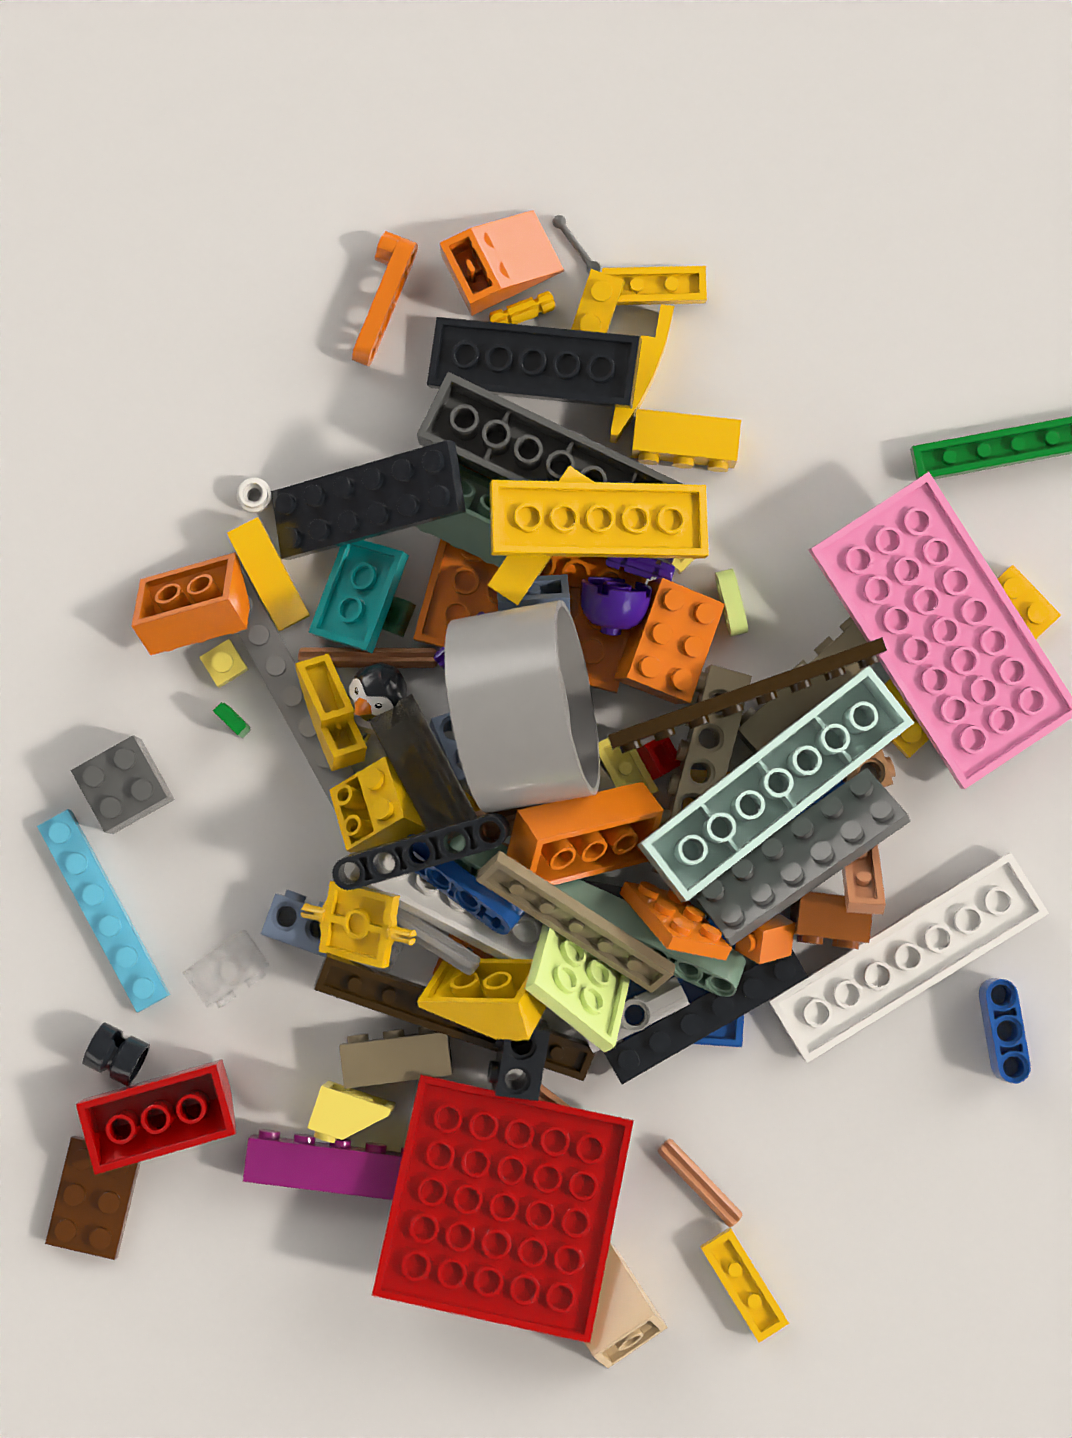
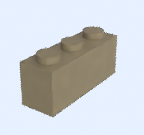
[339,1026,453,1089]

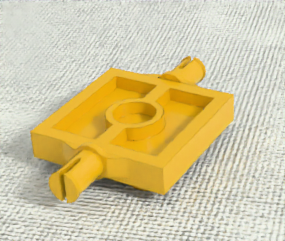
[301,880,417,968]

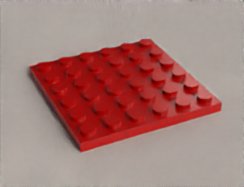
[371,1075,634,1343]

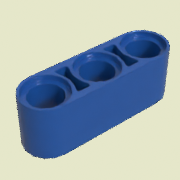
[979,978,1031,1084]

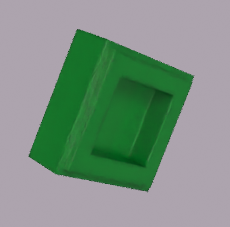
[213,702,251,738]

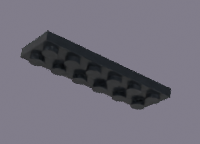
[427,317,642,409]
[271,440,466,560]

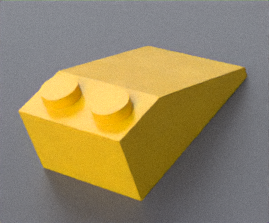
[417,959,547,1041]

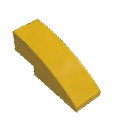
[227,517,310,632]
[295,653,367,771]

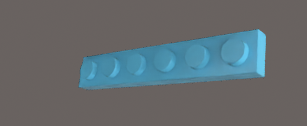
[37,809,171,1013]

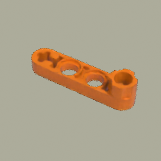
[352,231,418,367]

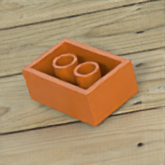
[614,578,725,704]

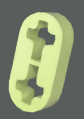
[715,569,748,636]

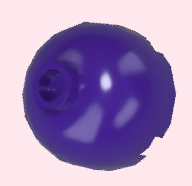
[580,577,653,635]

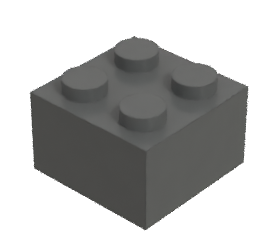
[70,735,175,834]

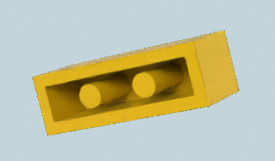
[631,409,741,472]

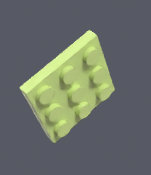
[525,924,630,1053]

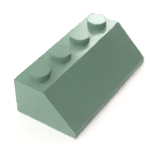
[415,464,539,576]

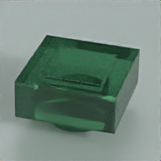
[382,596,416,638]

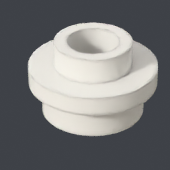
[237,478,272,513]

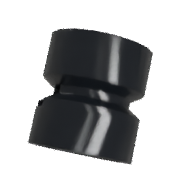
[82,1022,150,1087]

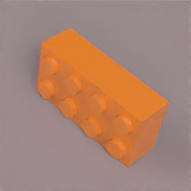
[506,782,664,885]

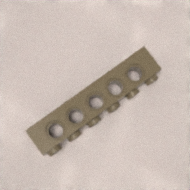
[649,664,752,874]

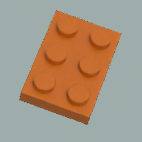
[620,881,732,961]

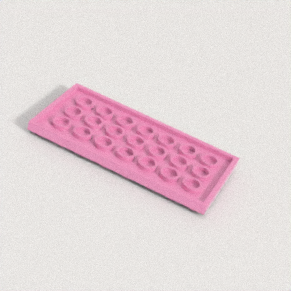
[808,472,1072,789]

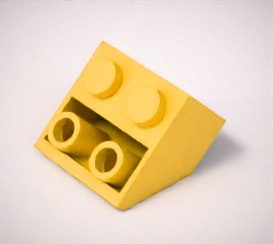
[329,756,428,853]

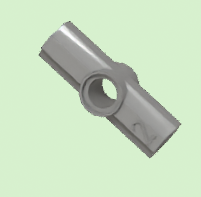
[585,976,690,1053]

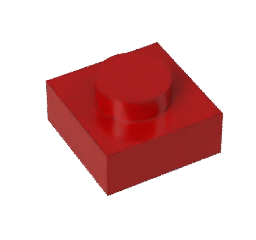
[636,737,681,780]

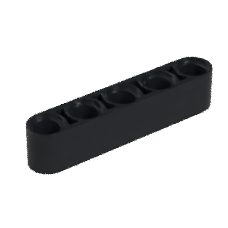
[332,812,510,890]

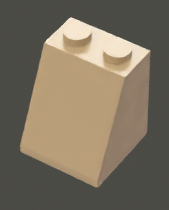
[584,1242,668,1368]

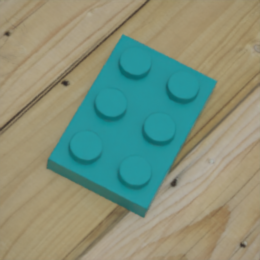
[308,540,409,654]

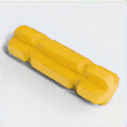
[489,291,556,324]

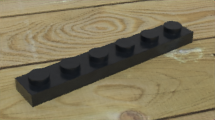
[604,949,808,1084]

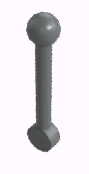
[553,215,600,274]

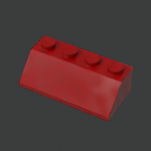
[76,1059,236,1175]

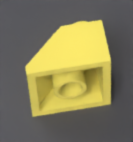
[307,1081,396,1143]

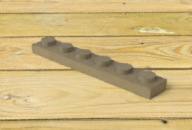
[476,851,676,993]

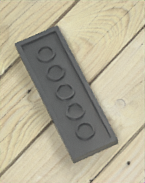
[694,768,911,946]

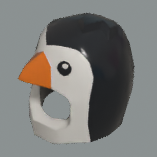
[348,662,407,734]

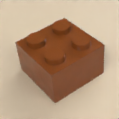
[790,891,873,949]

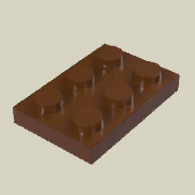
[45,1136,141,1260]

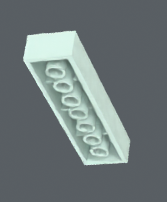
[637,666,914,902]

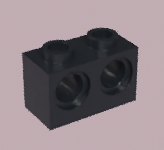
[487,1019,550,1101]

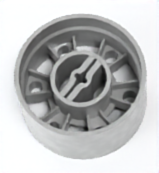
[445,600,600,813]

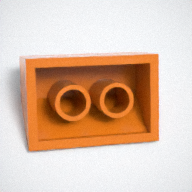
[131,552,250,655]

